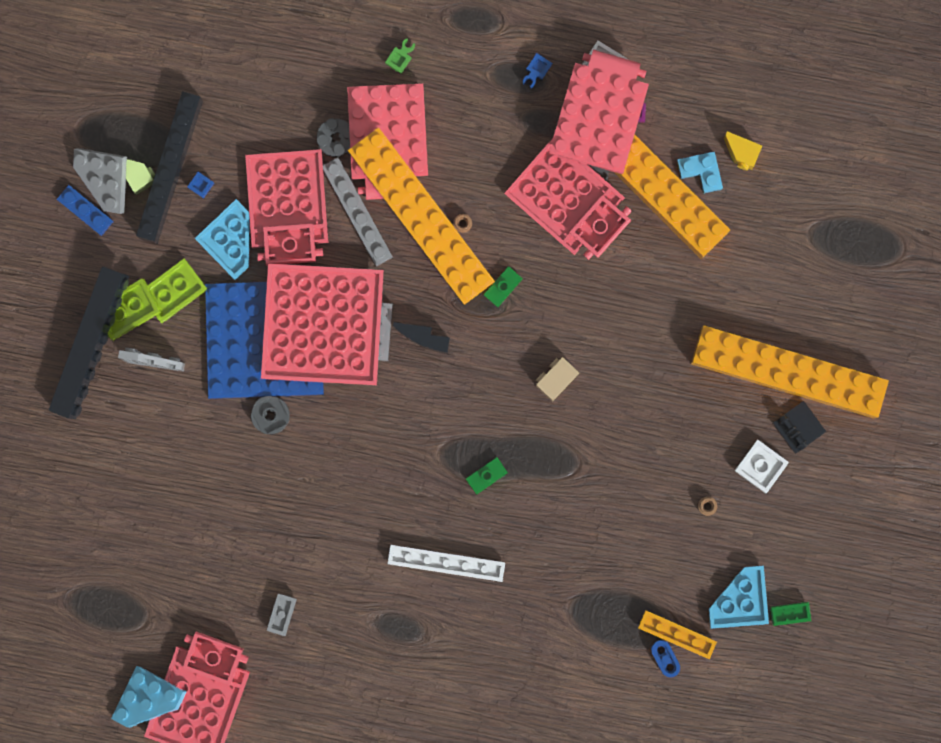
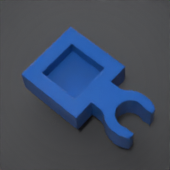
[523,53,552,89]

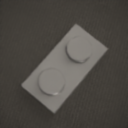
[267,593,297,636]

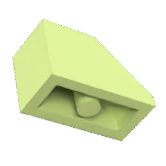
[126,159,155,194]

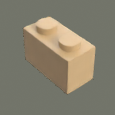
[536,357,579,402]

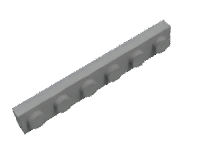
[323,158,393,267]

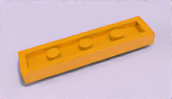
[638,610,717,660]

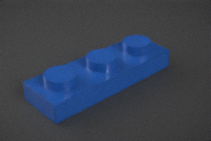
[57,185,114,236]

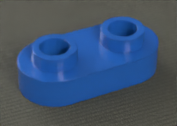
[651,640,680,677]

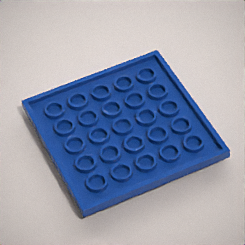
[205,282,324,399]

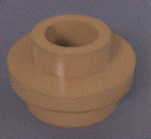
[453,214,472,233]
[698,497,717,516]

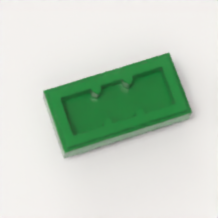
[484,266,523,308]
[466,457,508,495]
[770,602,812,626]

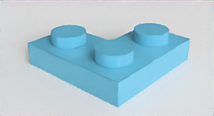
[677,152,723,193]

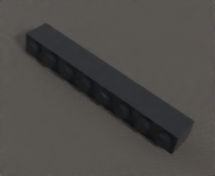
[136,91,203,245]
[48,266,129,420]

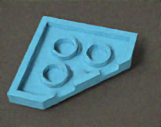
[195,199,250,280]
[709,566,769,629]
[111,666,186,728]

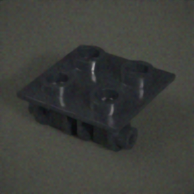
[773,401,826,454]

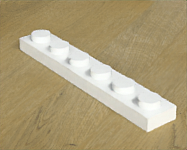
[388,545,505,582]

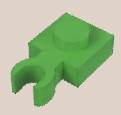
[385,39,415,74]

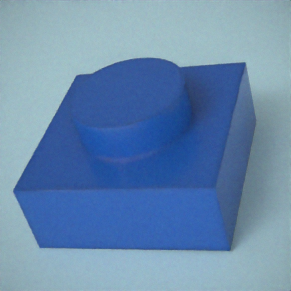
[187,172,214,199]

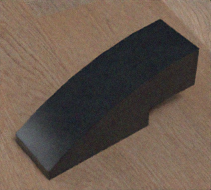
[393,322,450,354]

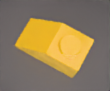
[723,131,762,171]

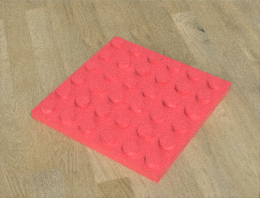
[261,264,384,386]

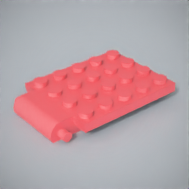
[549,49,649,175]
[347,84,428,200]
[504,138,632,260]
[245,149,329,266]
[144,631,250,743]

